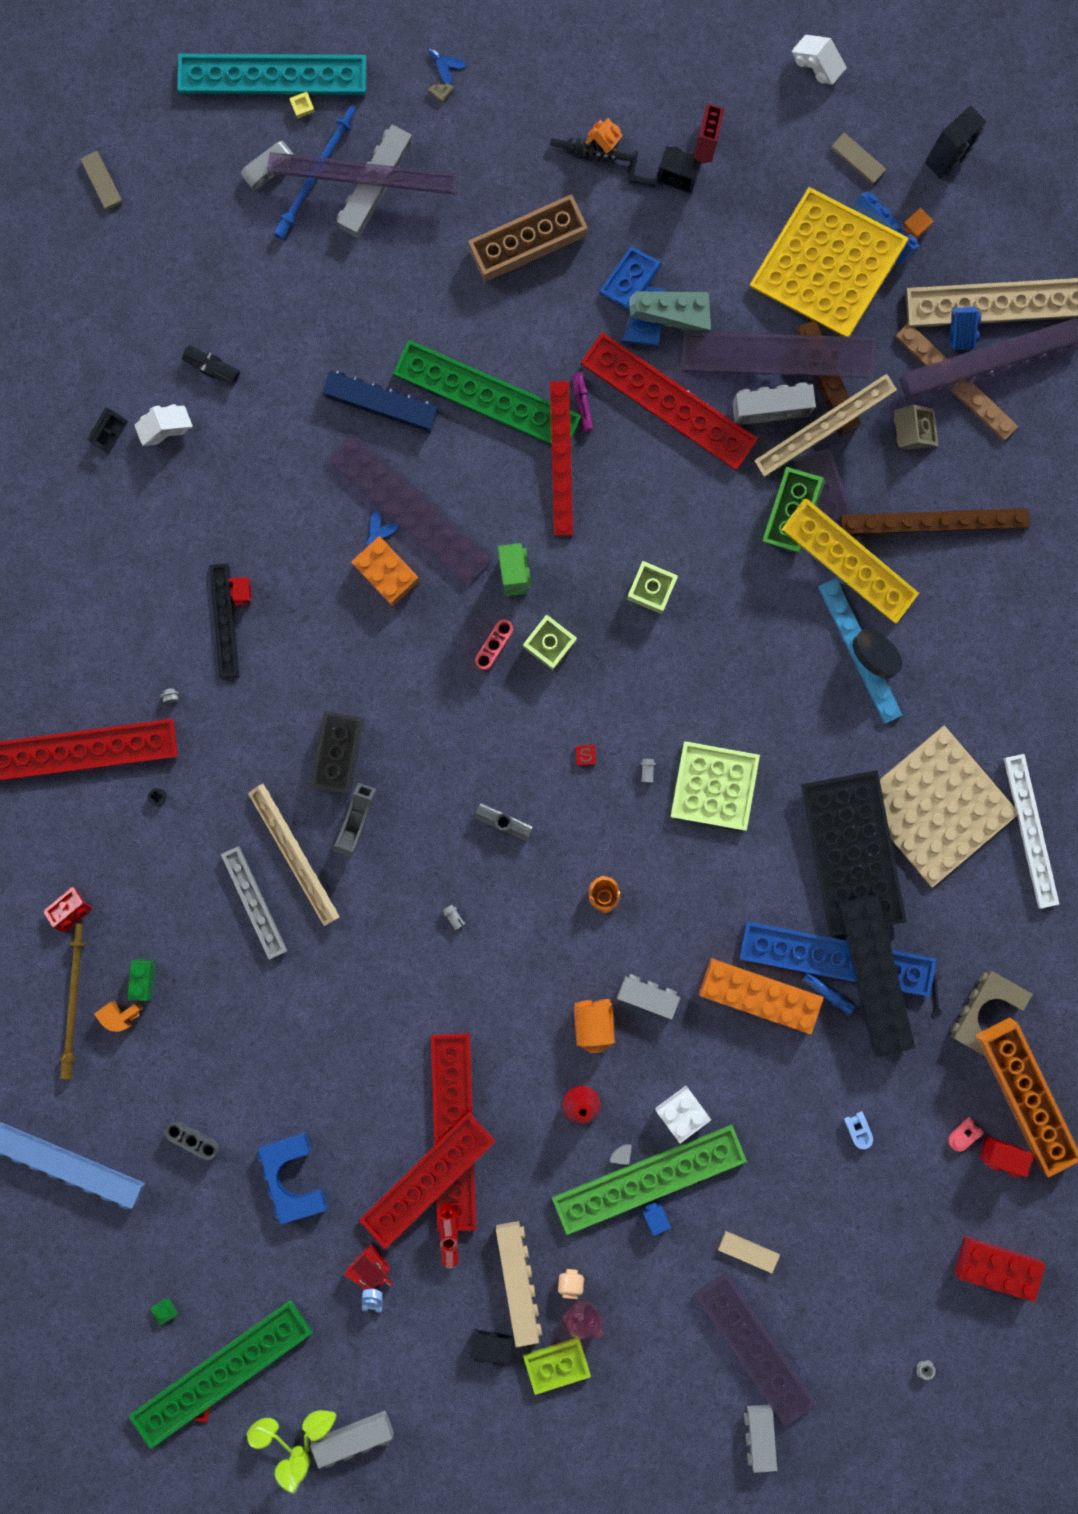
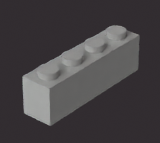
[310,1410,394,1468]

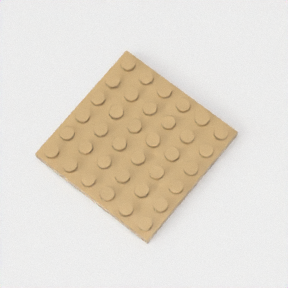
[880,725,1018,888]

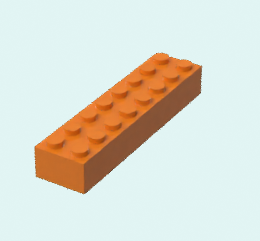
[975,1018,1078,1178]

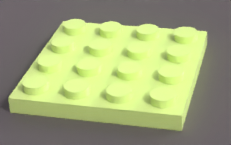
[670,741,760,831]

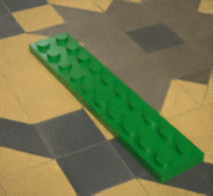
[393,340,582,445]
[128,1299,313,1449]

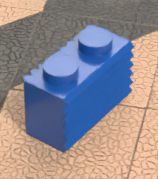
[949,306,981,350]

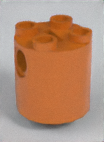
[574,999,615,1053]

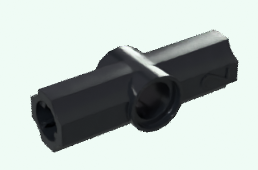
[182,345,240,386]

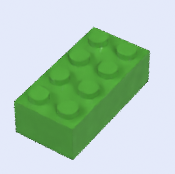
[763,467,825,554]
[498,543,531,597]

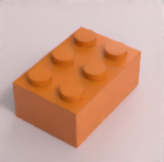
[351,536,420,607]

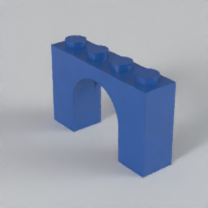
[257,1132,328,1225]

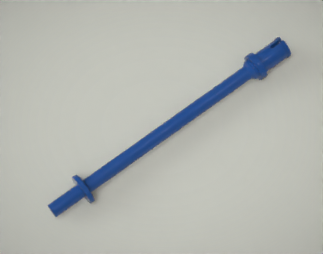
[273,106,357,240]

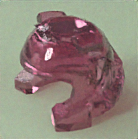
[562,1300,603,1340]

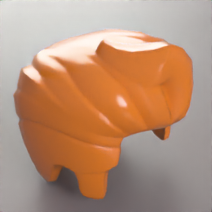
[588,876,620,914]

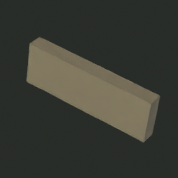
[831,132,886,185]
[81,151,123,211]

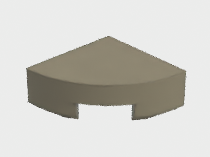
[428,84,454,104]

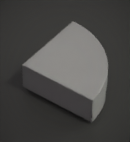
[610,1144,632,1165]

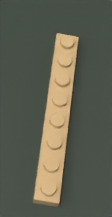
[754,374,897,477]
[248,784,339,926]

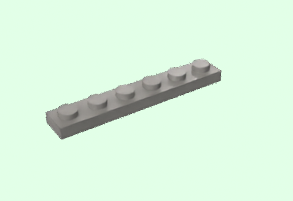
[221,846,287,959]

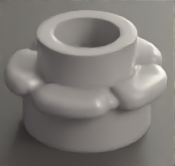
[160,689,179,703]
[916,1360,936,1380]

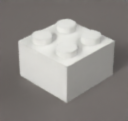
[655,1085,711,1143]

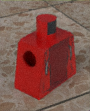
[344,1243,393,1292]

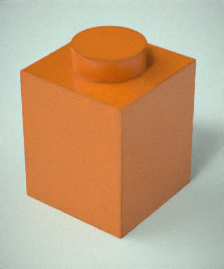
[903,208,934,239]

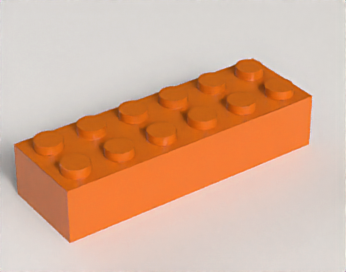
[699,958,824,1034]

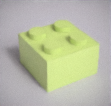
[626,561,678,614]
[523,615,577,670]

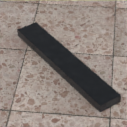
[209,563,240,678]

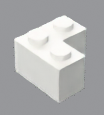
[791,35,847,85]
[134,404,193,446]

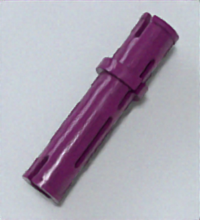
[572,373,594,432]

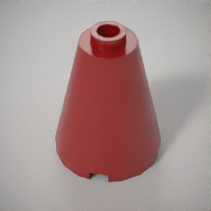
[562,1086,601,1125]

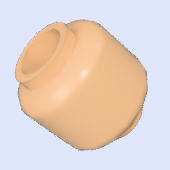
[558,1269,584,1299]

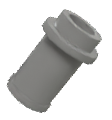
[641,759,656,782]
[443,905,465,930]

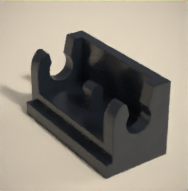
[87,407,128,454]

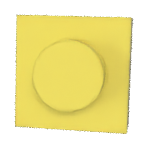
[290,92,315,119]

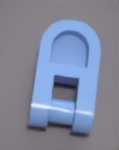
[844,1111,873,1149]
[362,1289,383,1313]

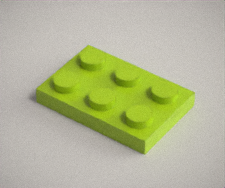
[523,1337,591,1395]

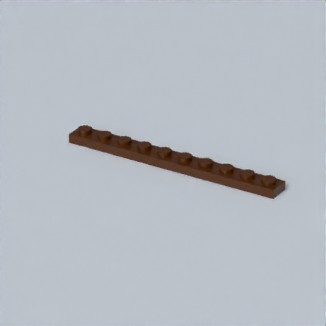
[840,508,1030,535]

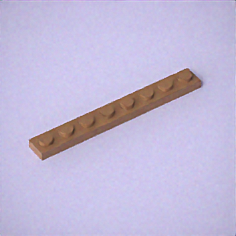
[894,323,1018,441]

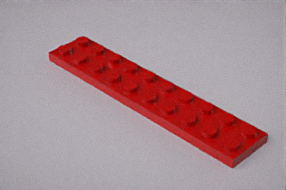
[580,332,758,471]
[0,719,179,781]
[431,1033,477,1232]

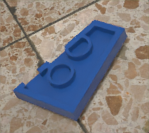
[621,287,665,347]

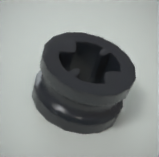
[148,788,167,806]

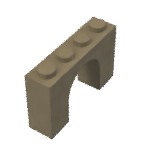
[950,970,1033,1056]

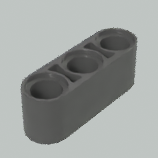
[165,1121,220,1160]

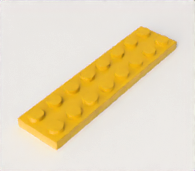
[781,499,919,624]

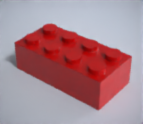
[954,1236,1046,1302]

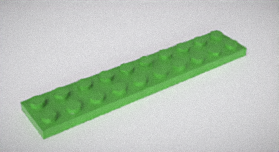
[552,1124,747,1235]

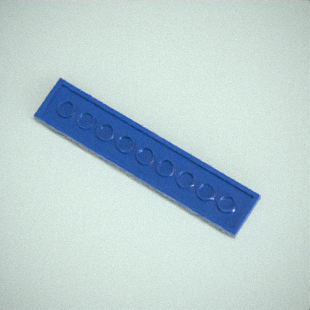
[739,921,937,997]

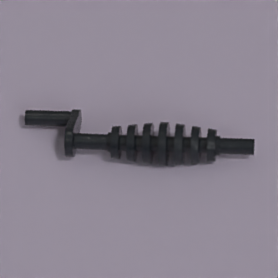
[550,137,656,187]

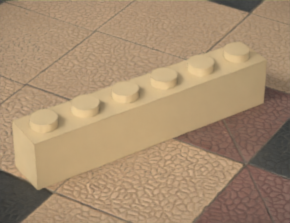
[496,1221,542,1347]

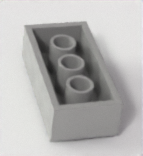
[732,383,816,425]

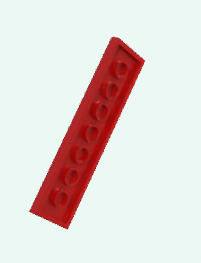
[359,1112,496,1249]

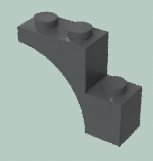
[333,783,377,857]

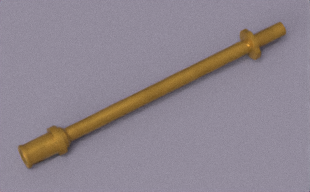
[60,923,87,1079]

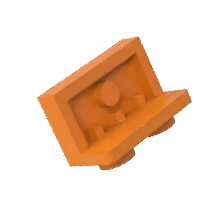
[585,118,623,154]

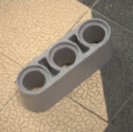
[241,141,295,190]

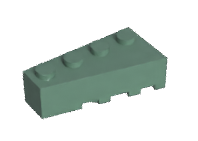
[629,291,711,336]

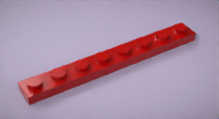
[550,381,573,536]

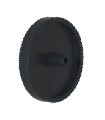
[852,629,902,679]

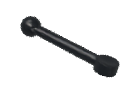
[933,975,942,1016]

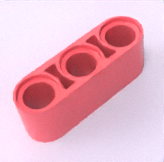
[475,620,513,671]

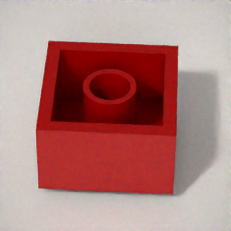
[979,1135,1034,1178]

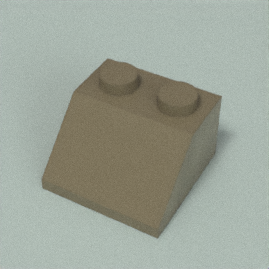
[894,405,938,449]

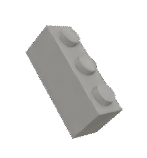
[617,974,680,1019]
[744,1405,777,1473]

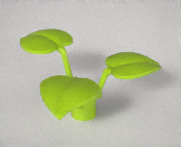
[247,1410,337,1494]

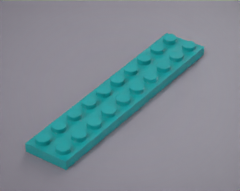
[178,54,367,95]

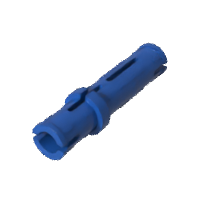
[801,973,856,1016]

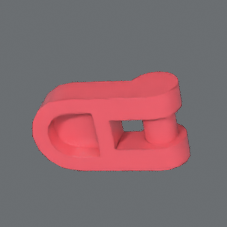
[948,1117,984,1152]

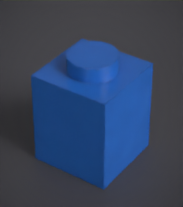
[643,1202,671,1236]

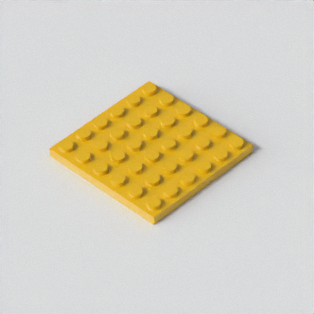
[750,187,909,339]

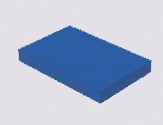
[599,246,663,311]

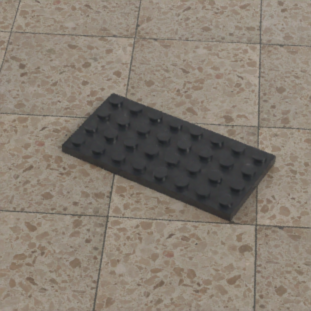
[801,770,907,936]

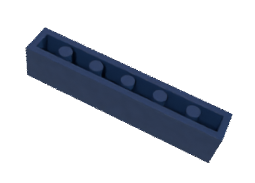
[322,371,438,433]

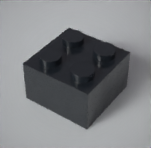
[657,146,702,194]

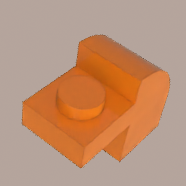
[94,1001,143,1032]

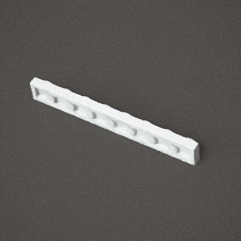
[1004,754,1059,908]

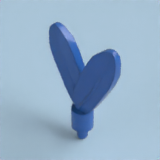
[428,48,466,85]
[365,511,398,548]

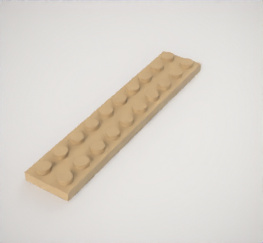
[905,278,1078,327]

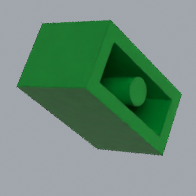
[128,959,156,1001]

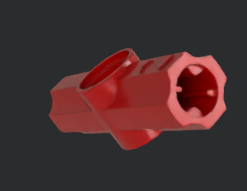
[439,1209,459,1268]

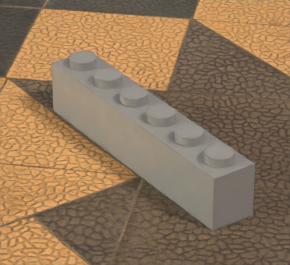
[337,125,413,239]

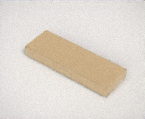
[718,1231,780,1273]

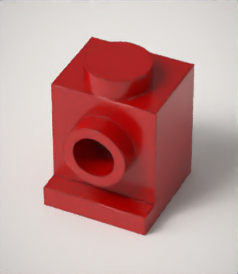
[229,577,252,606]

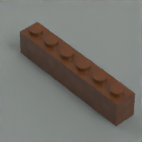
[795,320,861,436]

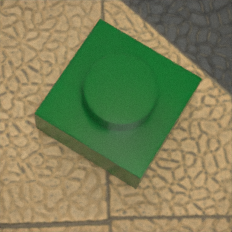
[150,1297,178,1326]

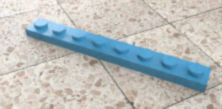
[818,578,902,724]

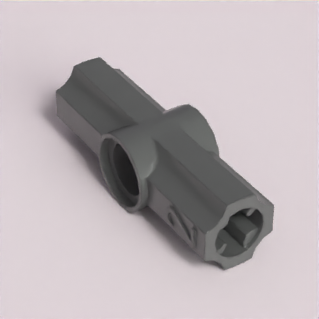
[474,803,533,841]

